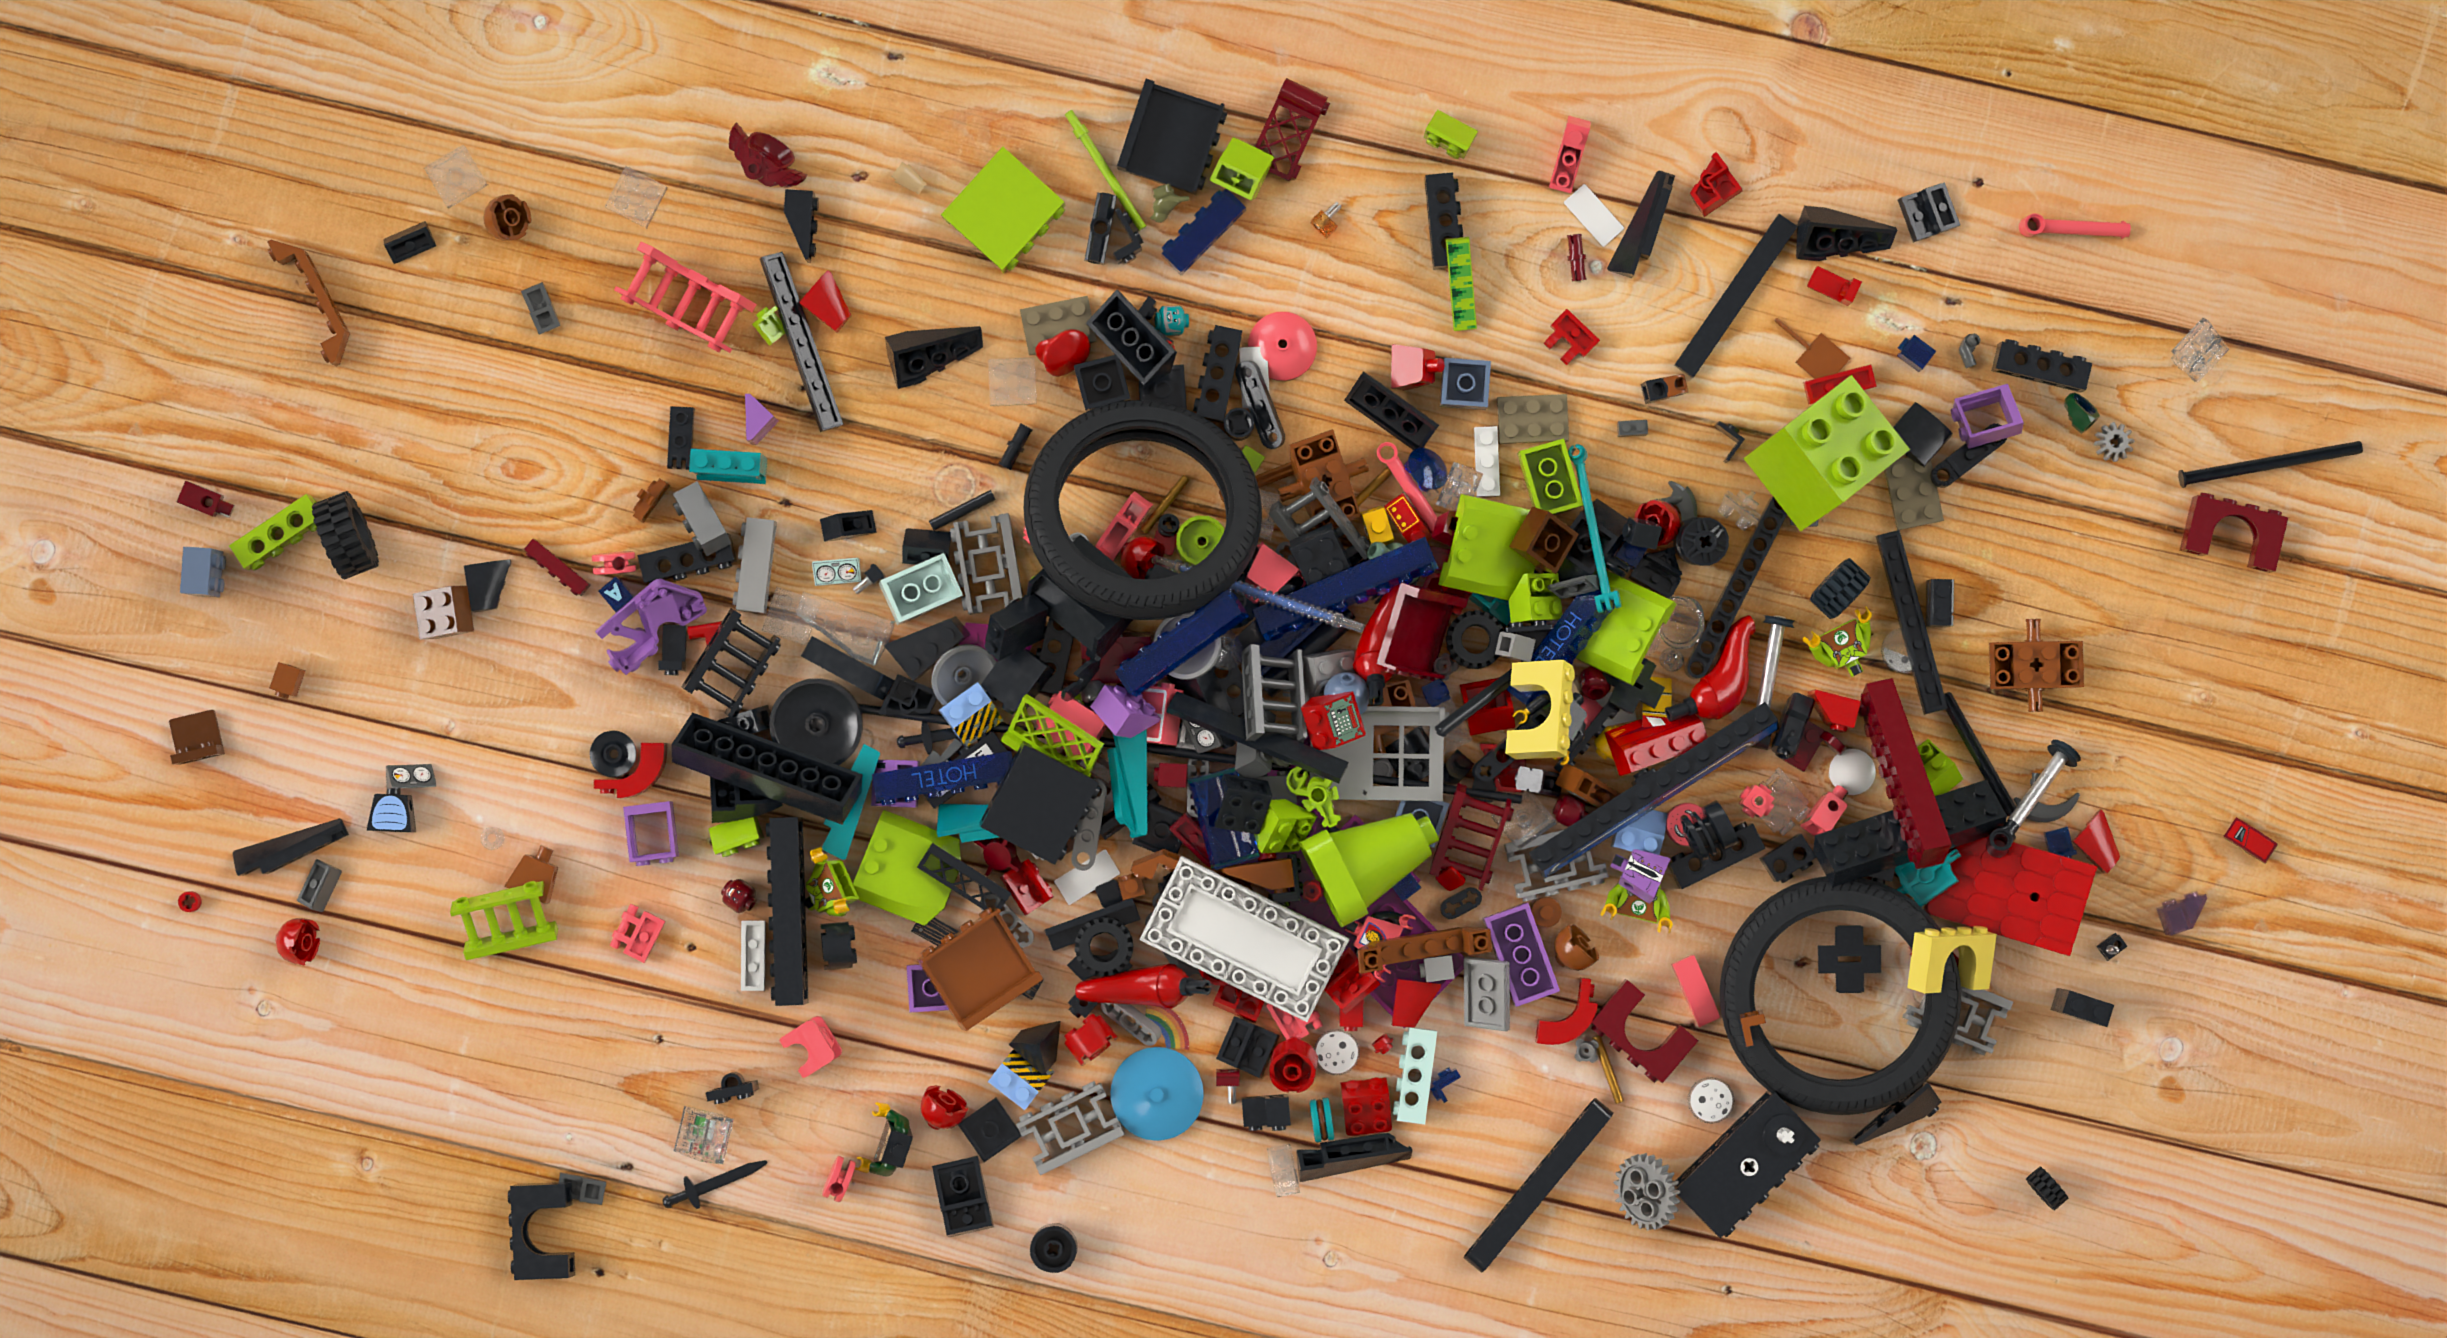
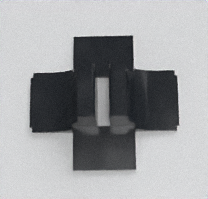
[1602,658,1665,714]
[1818,925,1881,993]

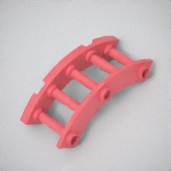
[614,242,757,353]

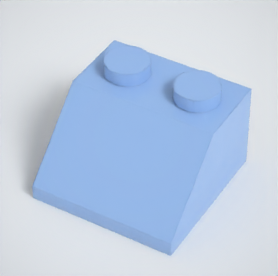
[1611,810,1668,855]

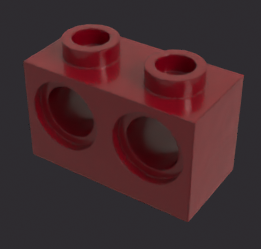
[1154,763,1188,788]

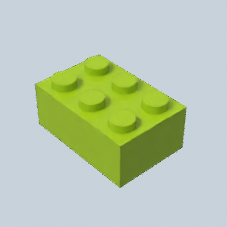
[1517,438,1583,515]

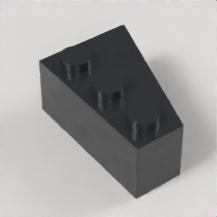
[883,616,970,681]

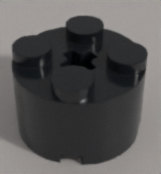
[820,921,857,970]
[1030,1223,1078,1273]

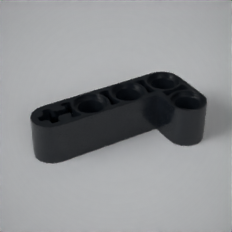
[801,636,895,701]

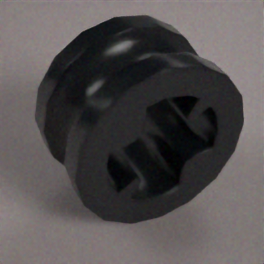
[1158,514,1180,537]

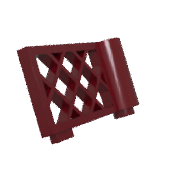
[1255,78,1331,182]

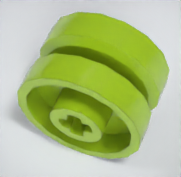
[1176,515,1225,568]

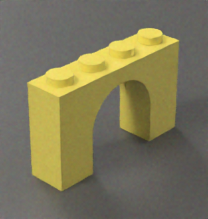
[1505,660,1575,759]
[1907,926,1997,993]

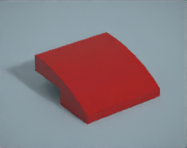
[1324,947,1380,1014]

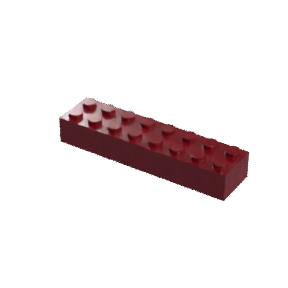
[1858,678,1952,869]

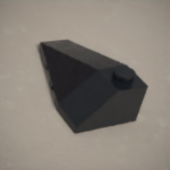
[1796,206,1898,261]
[885,326,983,389]

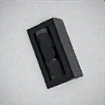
[384,221,436,264]

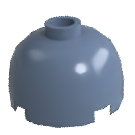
[1324,672,1369,715]

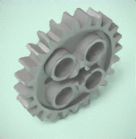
[1613,1153,1680,1230]

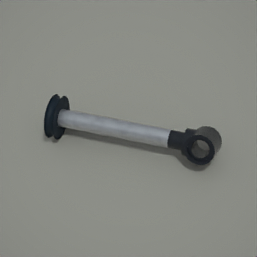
[1751,615,1795,750]
[1986,739,2081,858]

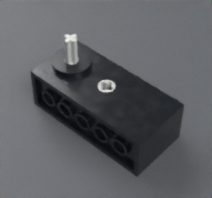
[1674,1090,1821,1239]

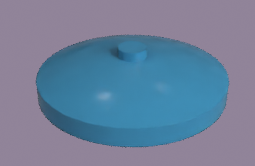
[1110,1047,1204,1141]

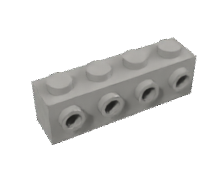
[733,517,777,614]

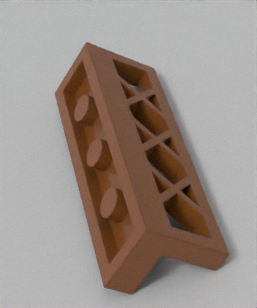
[1740,1009,1766,1047]

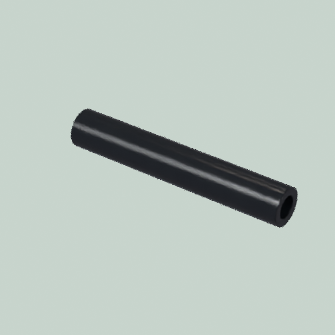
[929,490,996,531]

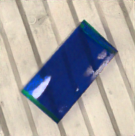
[1188,767,1260,870]

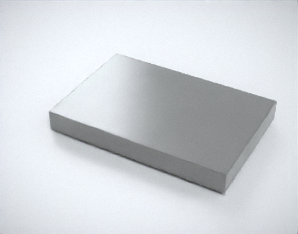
[1464,956,1510,1032]

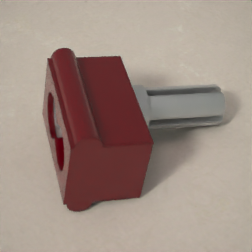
[1216,1069,1240,1104]

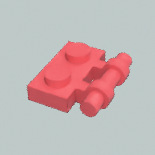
[610,904,666,963]
[1266,1003,1323,1040]

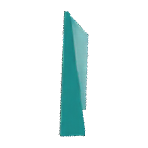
[1107,729,1147,838]
[822,744,880,860]
[937,804,999,843]

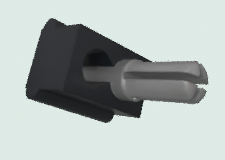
[853,564,886,594]
[2097,933,2127,961]

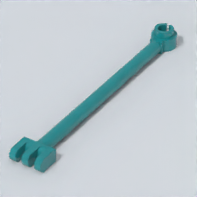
[1568,444,1622,613]

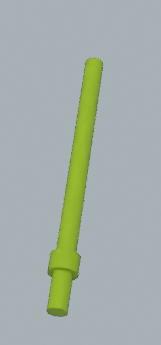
[1065,110,1146,231]

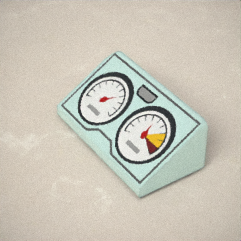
[812,558,861,586]

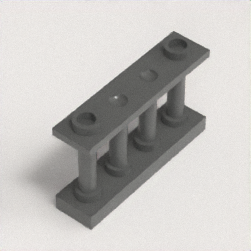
[1268,477,1370,586]
[1241,644,1308,742]

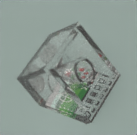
[674,1106,734,1164]

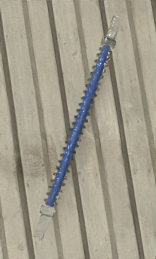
[1151,554,1365,633]

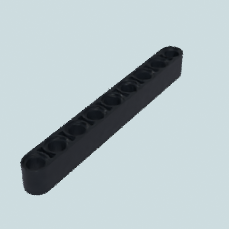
[1684,496,1787,679]
[1463,1098,1614,1273]

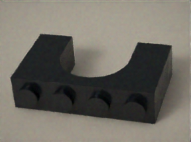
[507,1182,575,1280]

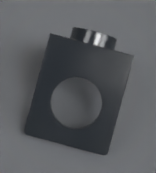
[1714,421,1745,463]

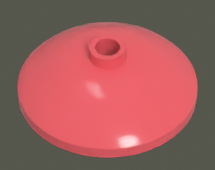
[1248,312,1317,381]

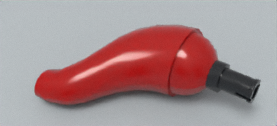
[1353,573,1409,706]
[1665,615,1756,722]
[1075,963,1212,1009]

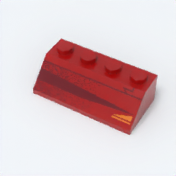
[1604,715,1708,776]

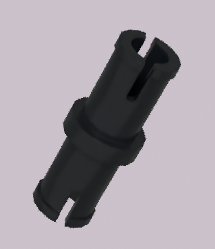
[998,423,1033,470]

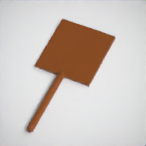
[1775,318,1851,379]

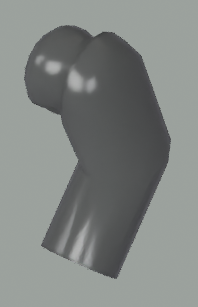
[1959,333,1980,369]

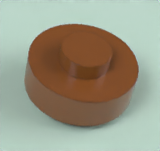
[1531,897,1562,927]

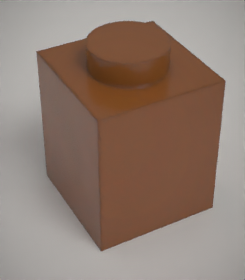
[269,662,306,699]

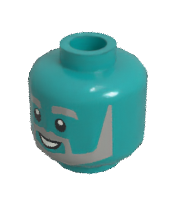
[1155,306,1189,336]

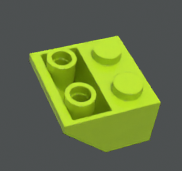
[1423,109,1478,159]
[1210,137,1275,200]
[1509,573,1563,623]
[1917,739,1963,796]
[1249,799,1317,853]
[709,816,765,857]

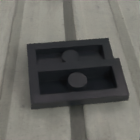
[1898,182,1960,243]
[1893,402,1953,467]
[1216,1016,1280,1078]

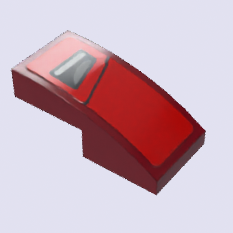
[2224,817,2278,864]

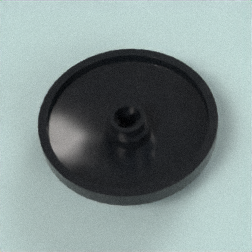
[769,678,863,766]

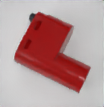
[688,621,722,651]

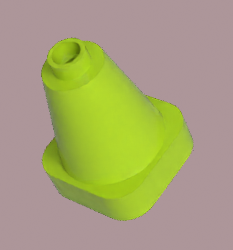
[1298,813,1439,927]

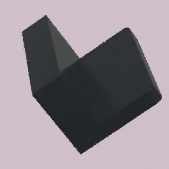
[902,528,951,565]

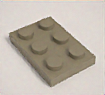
[1020,296,1097,356]
[1497,394,1569,444]
[1884,457,1944,531]

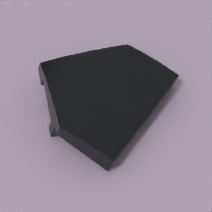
[1629,547,1682,599]

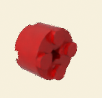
[1064,1013,1118,1066]
[1269,1037,1318,1093]

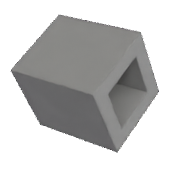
[1495,632,1536,662]
[1419,955,1455,982]

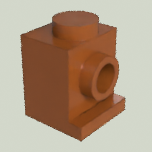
[1118,873,1146,900]

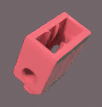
[1799,785,1848,837]

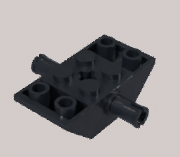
[1544,499,1630,600]

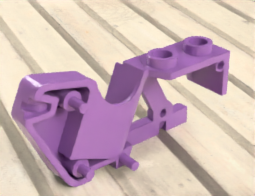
[595,579,707,675]

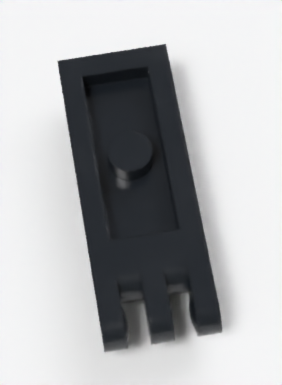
[667,406,695,470]

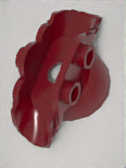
[729,122,808,188]

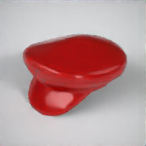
[1035,329,1091,377]

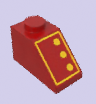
[1384,493,1432,549]

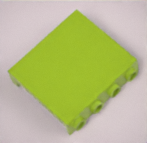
[941,147,1066,273]

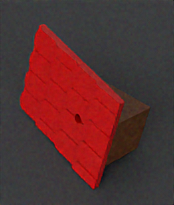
[1924,836,2098,956]

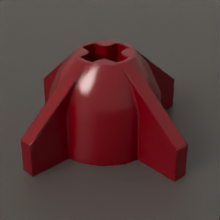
[974,837,1023,877]

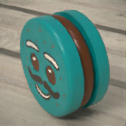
[1309,1097,1335,1143]

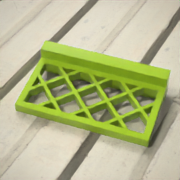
[1001,694,1104,777]

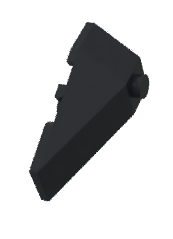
[1849,1082,1942,1146]

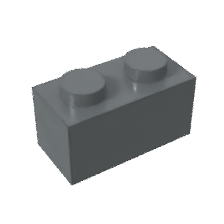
[1617,420,1648,437]

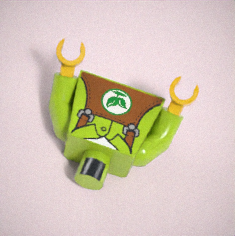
[1803,606,1872,677]
[804,847,859,917]
[1600,883,1673,933]

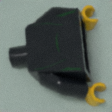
[1513,692,1587,765]

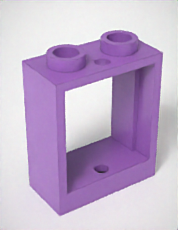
[1951,384,2024,449]
[623,801,679,866]

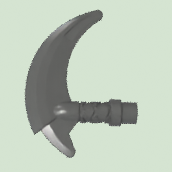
[1654,481,1697,522]
[2014,773,2080,822]

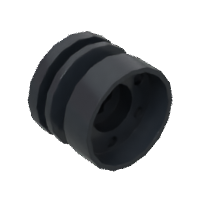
[1673,517,1729,566]
[1680,800,1739,862]

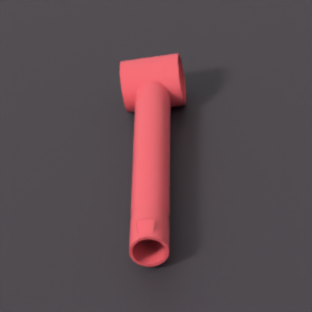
[2019,213,2131,239]
[1377,442,1437,534]

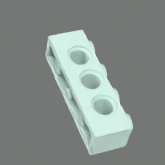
[1393,1027,1437,1124]

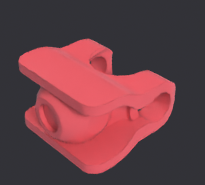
[779,1016,842,1078]

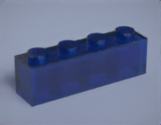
[1161,189,1246,276]

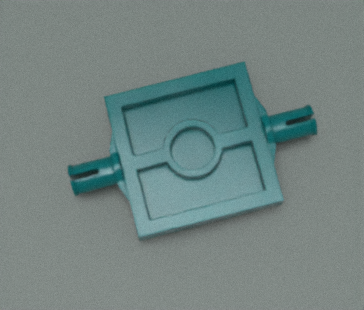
[1895,848,1961,907]

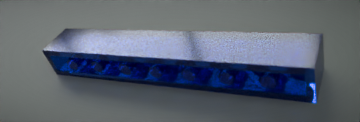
[1253,537,1439,641]

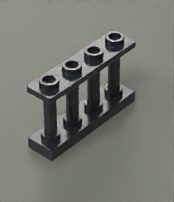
[681,608,781,718]

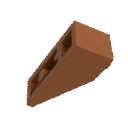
[1555,764,1621,808]
[1218,858,1295,893]

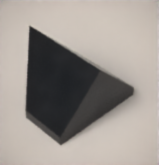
[1009,1021,1061,1075]

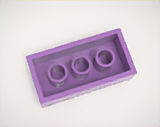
[1483,902,1560,1007]

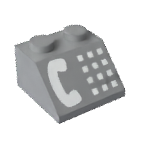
[1302,649,1356,702]

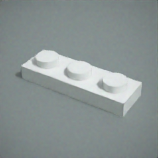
[1474,426,1500,497]
[741,921,766,991]

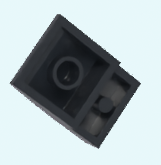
[710,777,783,823]
[932,1156,994,1237]

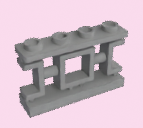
[950,513,1023,615]
[1504,829,1609,902]
[1902,986,2013,1056]
[1016,1081,1125,1175]

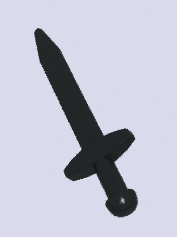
[897,722,1006,755]
[662,1160,767,1209]

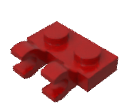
[1543,309,1600,366]

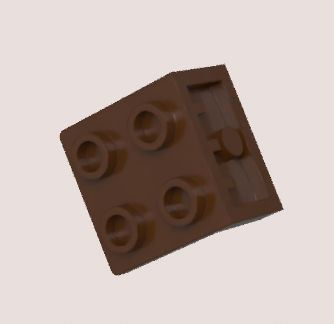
[169,710,225,765]

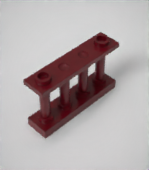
[1429,783,1514,891]

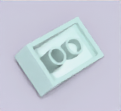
[879,553,963,626]

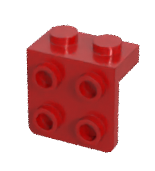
[1340,1077,1392,1136]

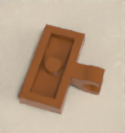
[633,478,670,523]

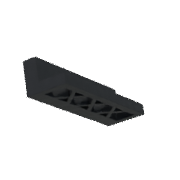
[917,843,1011,910]
[1045,898,1141,951]

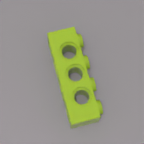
[229,494,317,571]

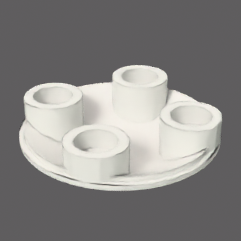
[1829,749,1876,795]

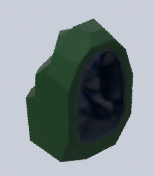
[2064,393,2100,434]

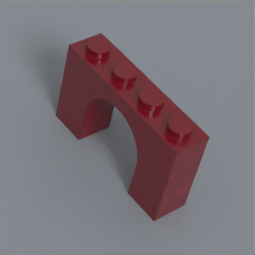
[2180,493,2289,573]
[1591,979,1699,1083]

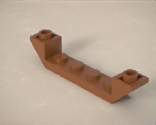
[267,239,350,366]
[1130,849,1253,891]
[1358,927,1492,973]

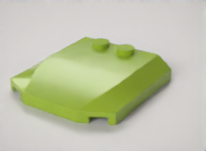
[1439,494,1535,600]
[1562,570,1677,686]
[853,810,961,926]

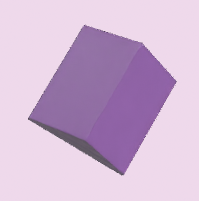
[745,394,779,445]

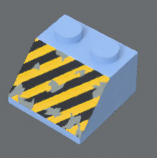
[939,682,1003,748]
[988,1049,1055,1110]

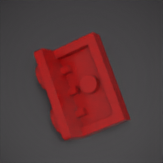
[1000,859,1054,916]

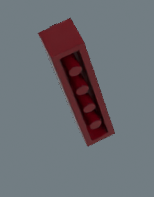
[524,539,591,596]

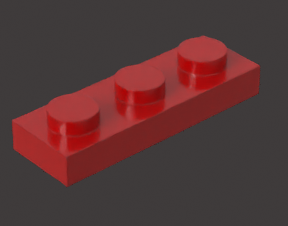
[1803,364,1877,404]

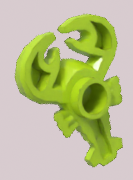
[1286,766,1341,828]

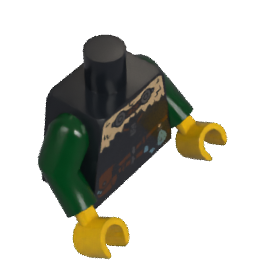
[855,1102,913,1177]

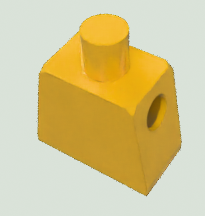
[1360,505,1394,545]

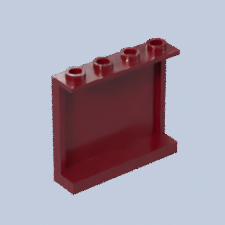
[1376,583,1469,681]

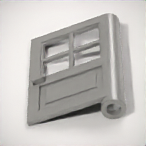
[1310,706,1449,801]

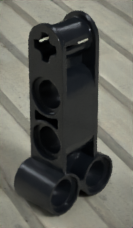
[1472,714,1538,782]

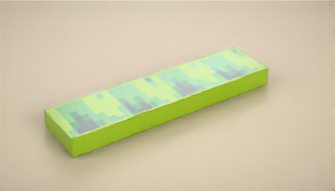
[1445,237,1477,331]

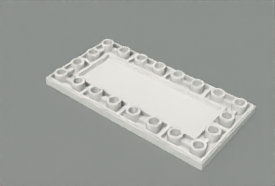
[1139,856,1349,1022]

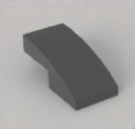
[521,282,561,335]
[919,738,963,771]
[558,1172,606,1205]

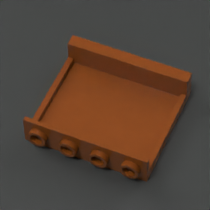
[917,907,1043,1031]

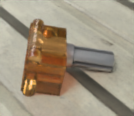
[1310,202,1341,239]

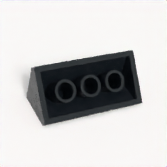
[1086,290,1177,386]
[1344,371,1440,454]

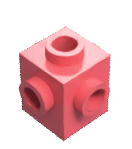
[1739,784,1775,818]

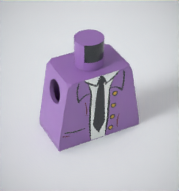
[1610,849,1670,904]

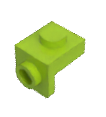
[752,305,785,346]

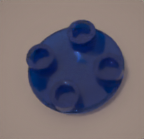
[1405,448,1448,492]

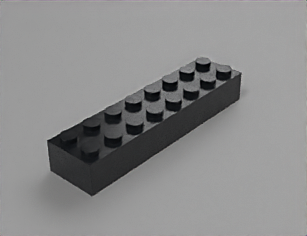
[672,712,863,825]
[1813,780,2007,888]
[766,817,809,1006]

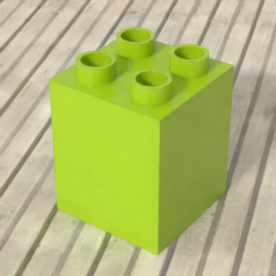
[1743,375,1910,531]

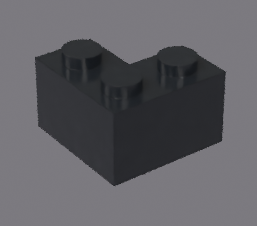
[1242,1094,1291,1131]

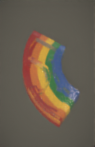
[1145,1006,1189,1050]

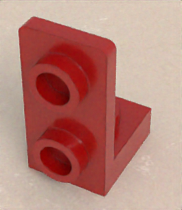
[1807,266,1862,306]

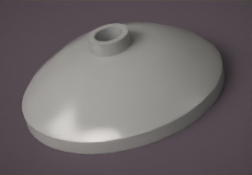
[1153,610,1221,680]
[931,644,996,706]

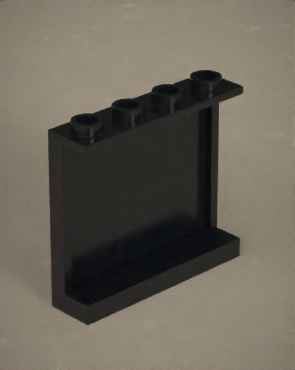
[1117,79,1228,195]
[979,741,1100,865]

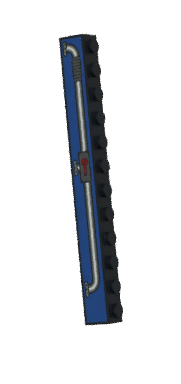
[1529,702,1779,879]

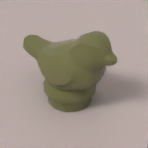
[1150,183,1190,223]

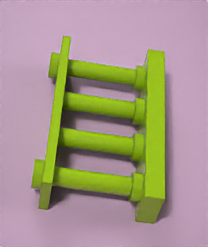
[450,881,558,961]

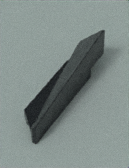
[1607,170,1675,278]
[233,818,349,876]
[1296,1133,1413,1182]

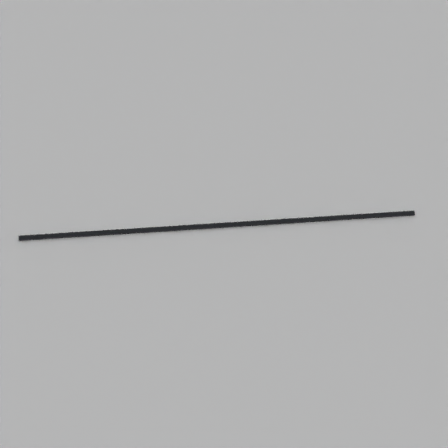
[858,703,1522,804]

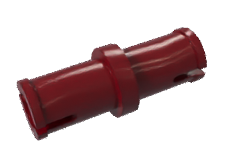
[1567,234,1587,282]

